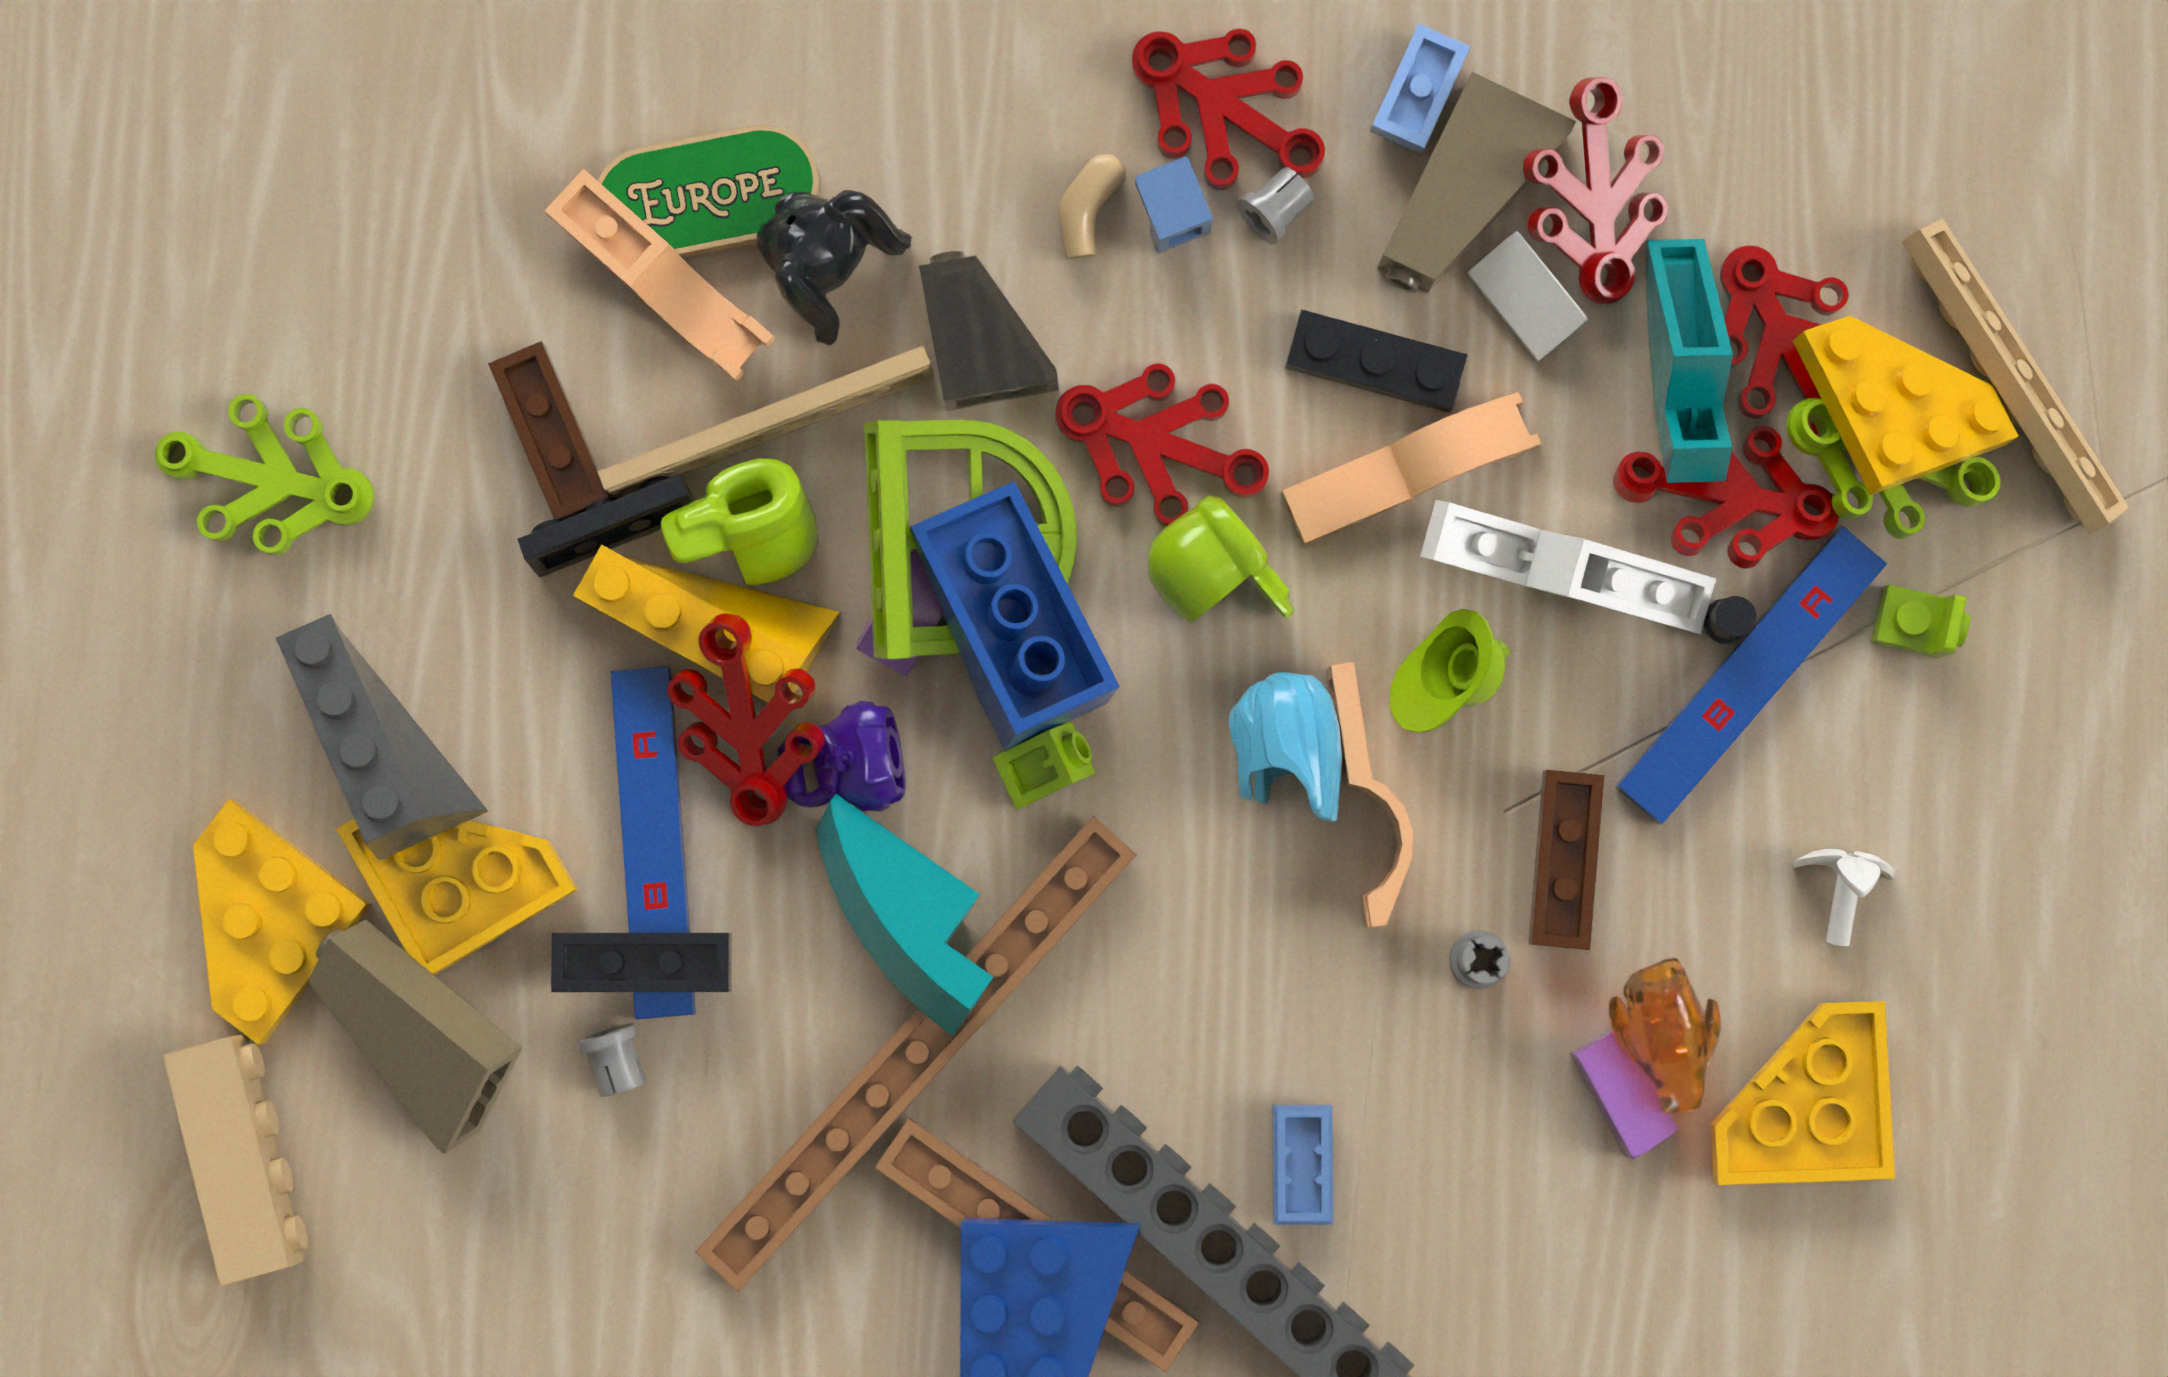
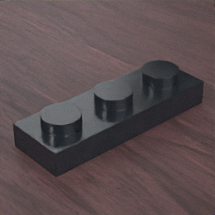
[1285,309,1468,413]
[517,474,695,578]
[551,933,732,992]

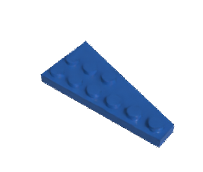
[960,1218,1141,1377]

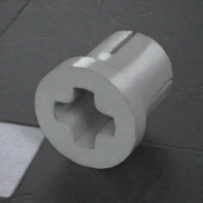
[1237,167,1314,244]
[1450,931,1510,989]
[577,1023,646,1097]

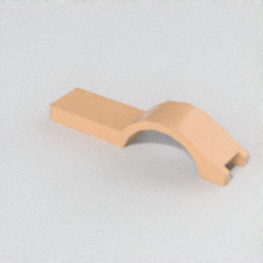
[545,169,775,382]
[1281,392,1541,546]
[1326,662,1413,927]

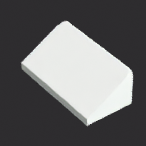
[1467,231,1588,363]

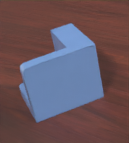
[1135,156,1213,253]

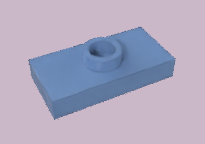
[1272,1104,1333,1225]

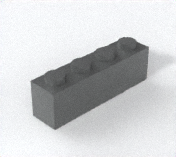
[276,614,488,861]

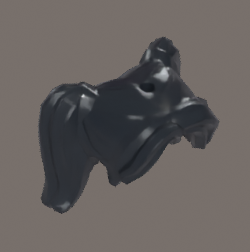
[757,190,912,345]

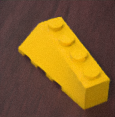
[573,545,841,703]

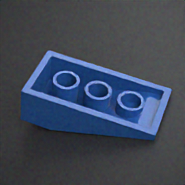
[909,481,1120,751]

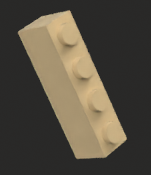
[162,1034,308,1286]

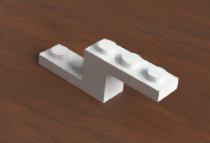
[1420,500,1716,634]

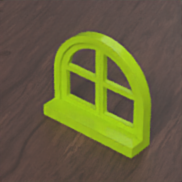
[864,420,1077,659]

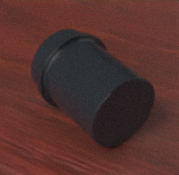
[1703,596,1757,644]

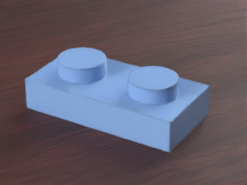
[1370,23,1471,154]

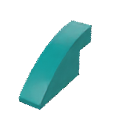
[1646,239,1733,483]
[816,794,993,1036]

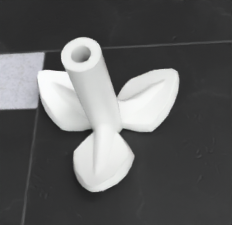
[1793,848,1896,946]

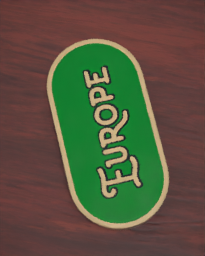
[597,125,820,258]

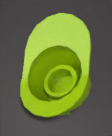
[1389,609,1510,733]

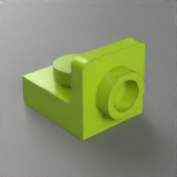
[1871,584,1970,658]
[992,722,1095,810]

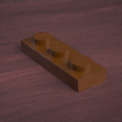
[488,341,610,520]
[1528,769,1605,950]

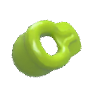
[661,458,819,585]
[1148,495,1294,623]

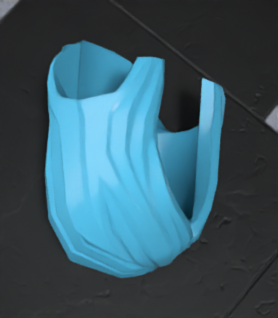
[1229,672,1342,822]

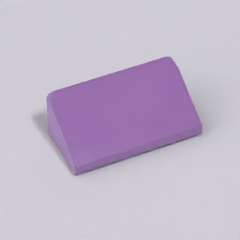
[1570,1026,1678,1160]

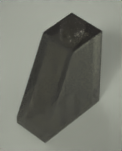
[919,251,1059,411]

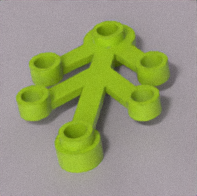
[155,394,375,556]
[1786,398,2000,539]

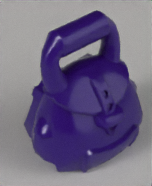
[777,701,906,812]

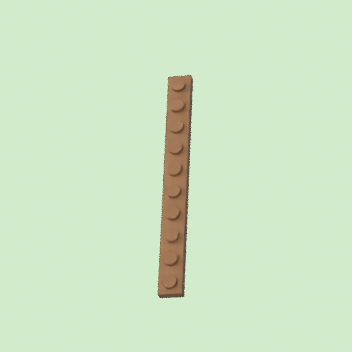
[695,816,1137,1292]

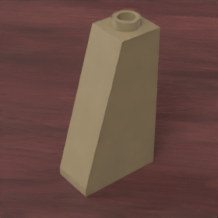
[1377,72,1576,293]
[308,919,523,1154]

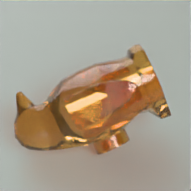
[1609,957,1722,1114]

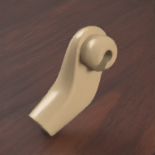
[1058,154,1126,259]

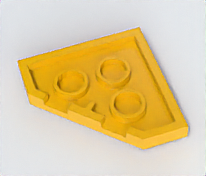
[1793,316,2019,496]
[193,799,371,1045]
[336,818,579,975]
[1710,1001,1895,1185]

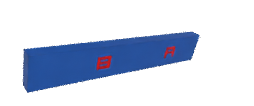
[1615,526,1887,825]
[611,666,696,1020]

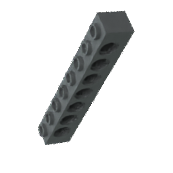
[1013,1065,1415,1377]

